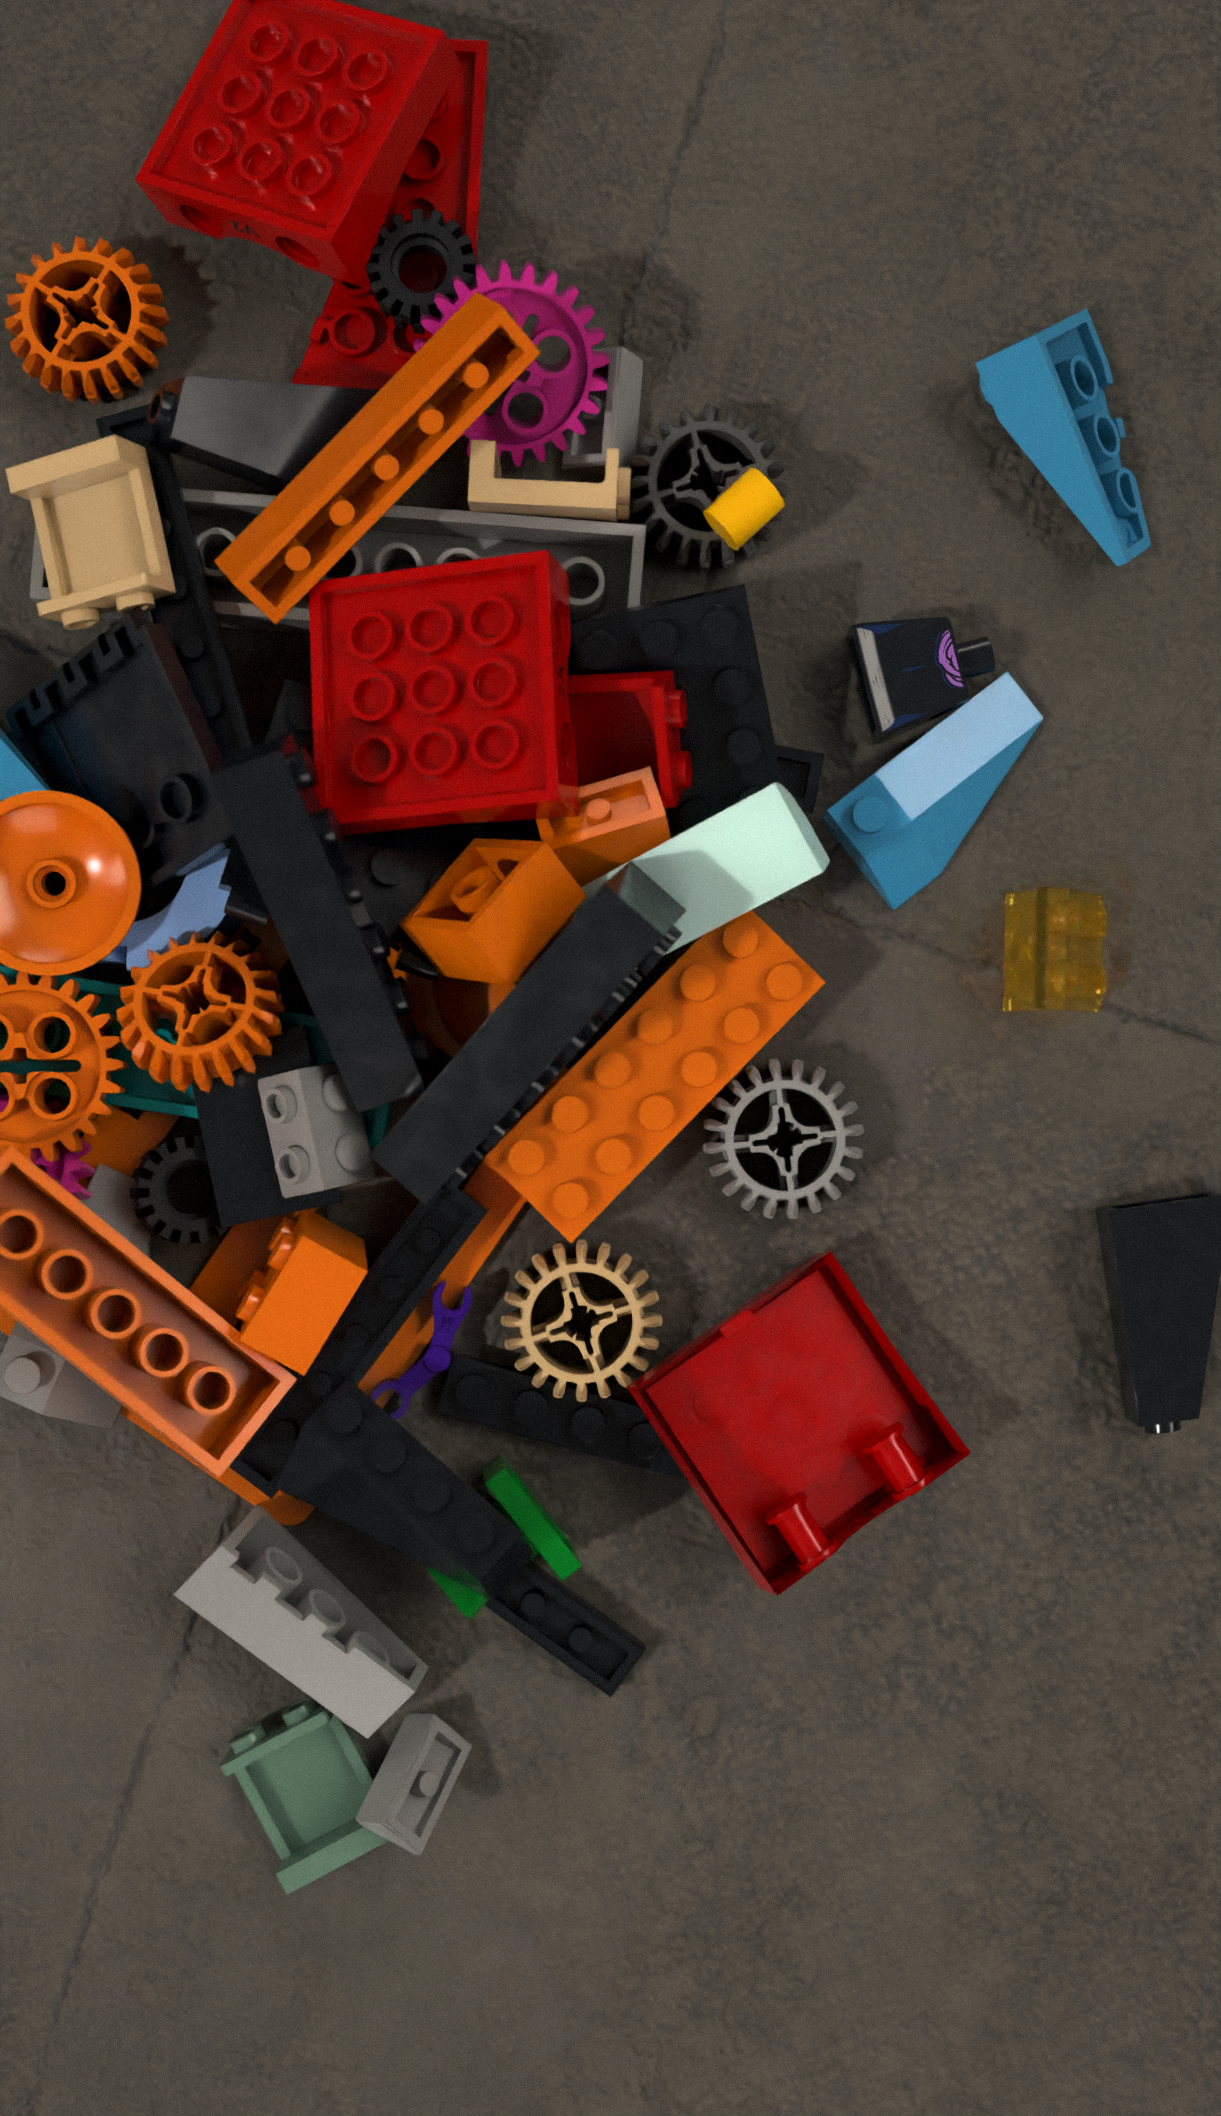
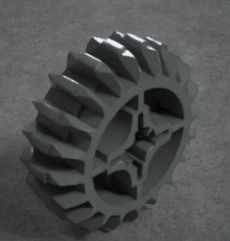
[629,404,788,571]

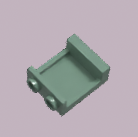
[220,1696,389,1895]

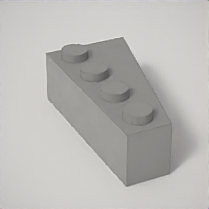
[173,1503,429,1739]

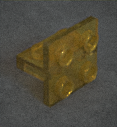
[1003,886,1108,1012]

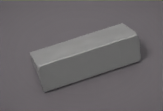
[562,346,643,475]
[356,1713,472,1855]

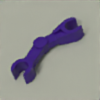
[371,1279,473,1420]

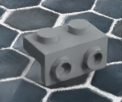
[258,1062,376,1198]

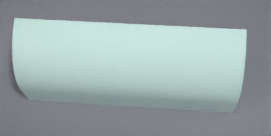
[572,782,830,971]

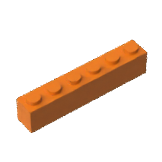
[214,292,541,625]

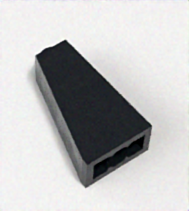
[147,376,380,492]
[1095,1191,1221,1434]

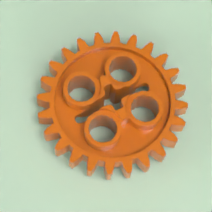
[0,971,129,1163]

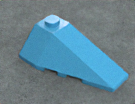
[975,308,1151,567]
[820,672,1044,911]

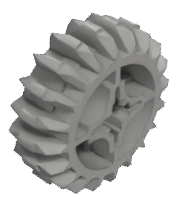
[703,1059,864,1219]

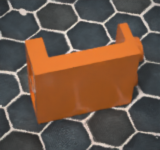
[536,766,671,887]

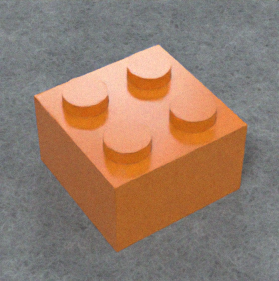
[399,838,587,986]
[235,1209,368,1376]

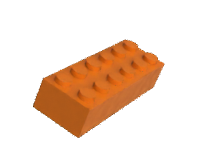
[484,910,826,1243]
[0,1145,297,1478]

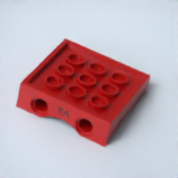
[135,0,460,286]
[309,550,579,835]
[626,1251,971,1596]

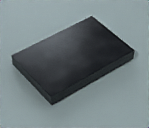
[192,1024,343,1228]

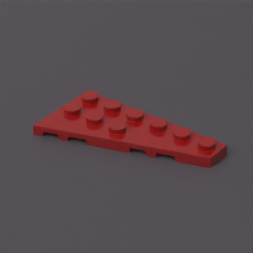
[291,39,489,390]

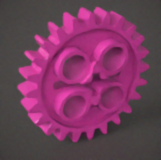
[413,259,610,467]

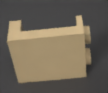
[5,435,176,630]
[468,440,631,523]

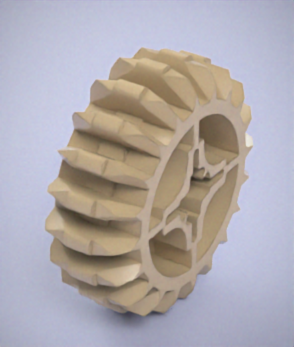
[501,1239,662,1402]

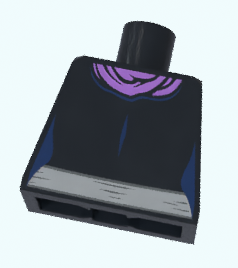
[846,617,995,745]

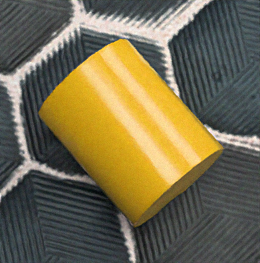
[703,467,785,551]

